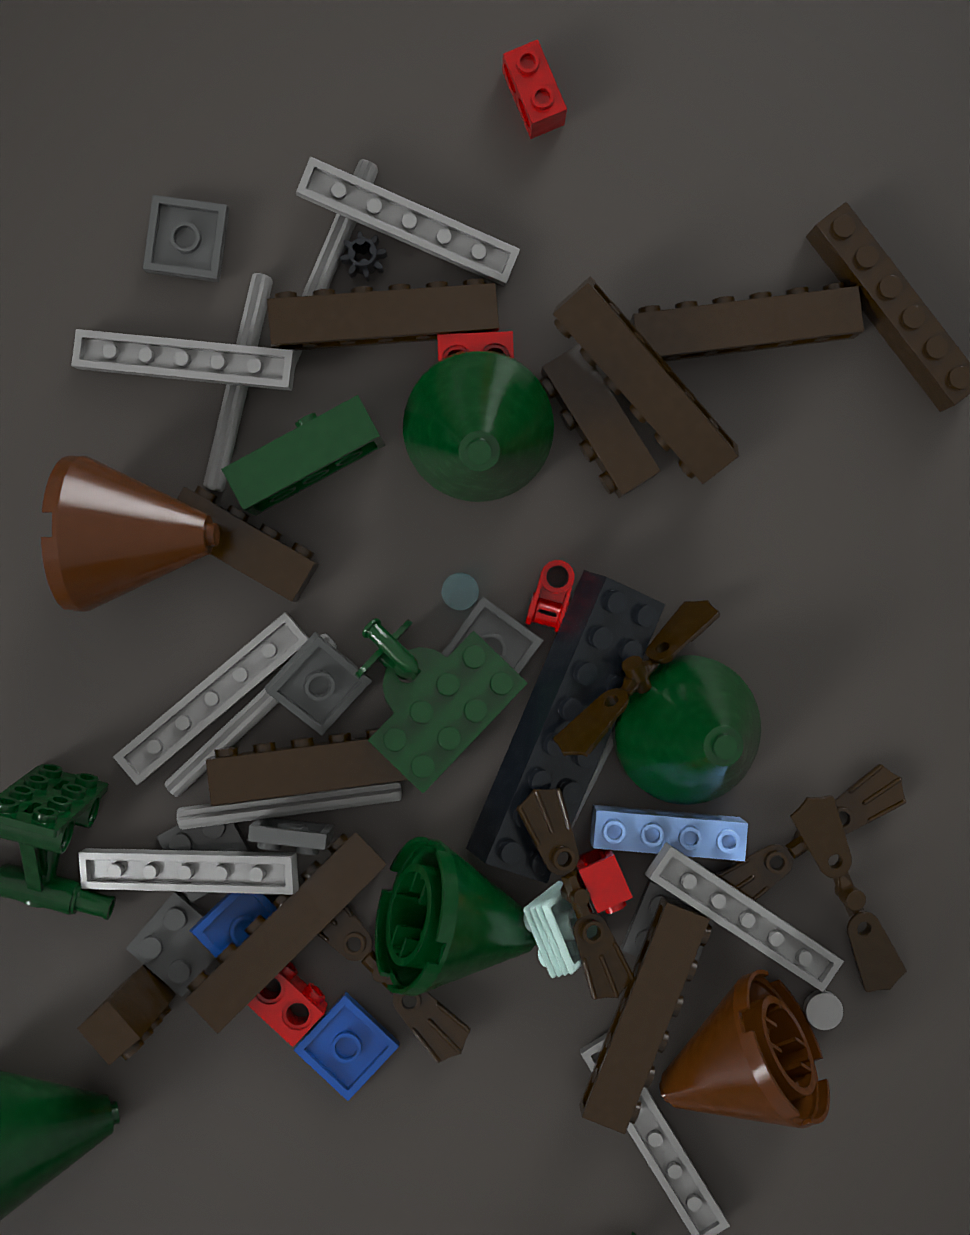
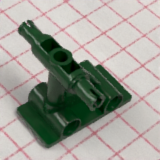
[0,764,116,920]

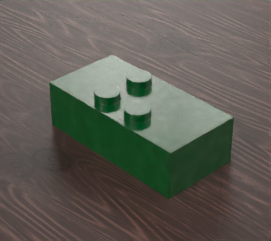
[221,395,385,516]

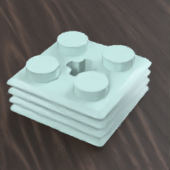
[523,880,597,978]

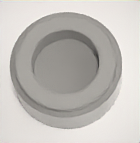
[803,990,843,1030]

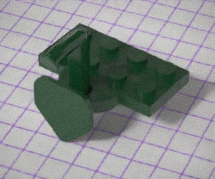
[355,618,527,794]

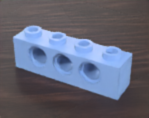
[590,805,748,861]

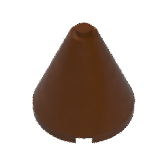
[41,456,220,612]
[659,969,830,1129]

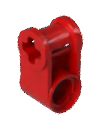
[525,560,575,633]

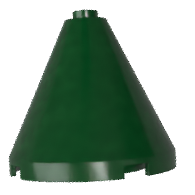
[403,350,554,502]
[612,655,761,805]
[375,837,537,996]
[0,1070,120,1221]

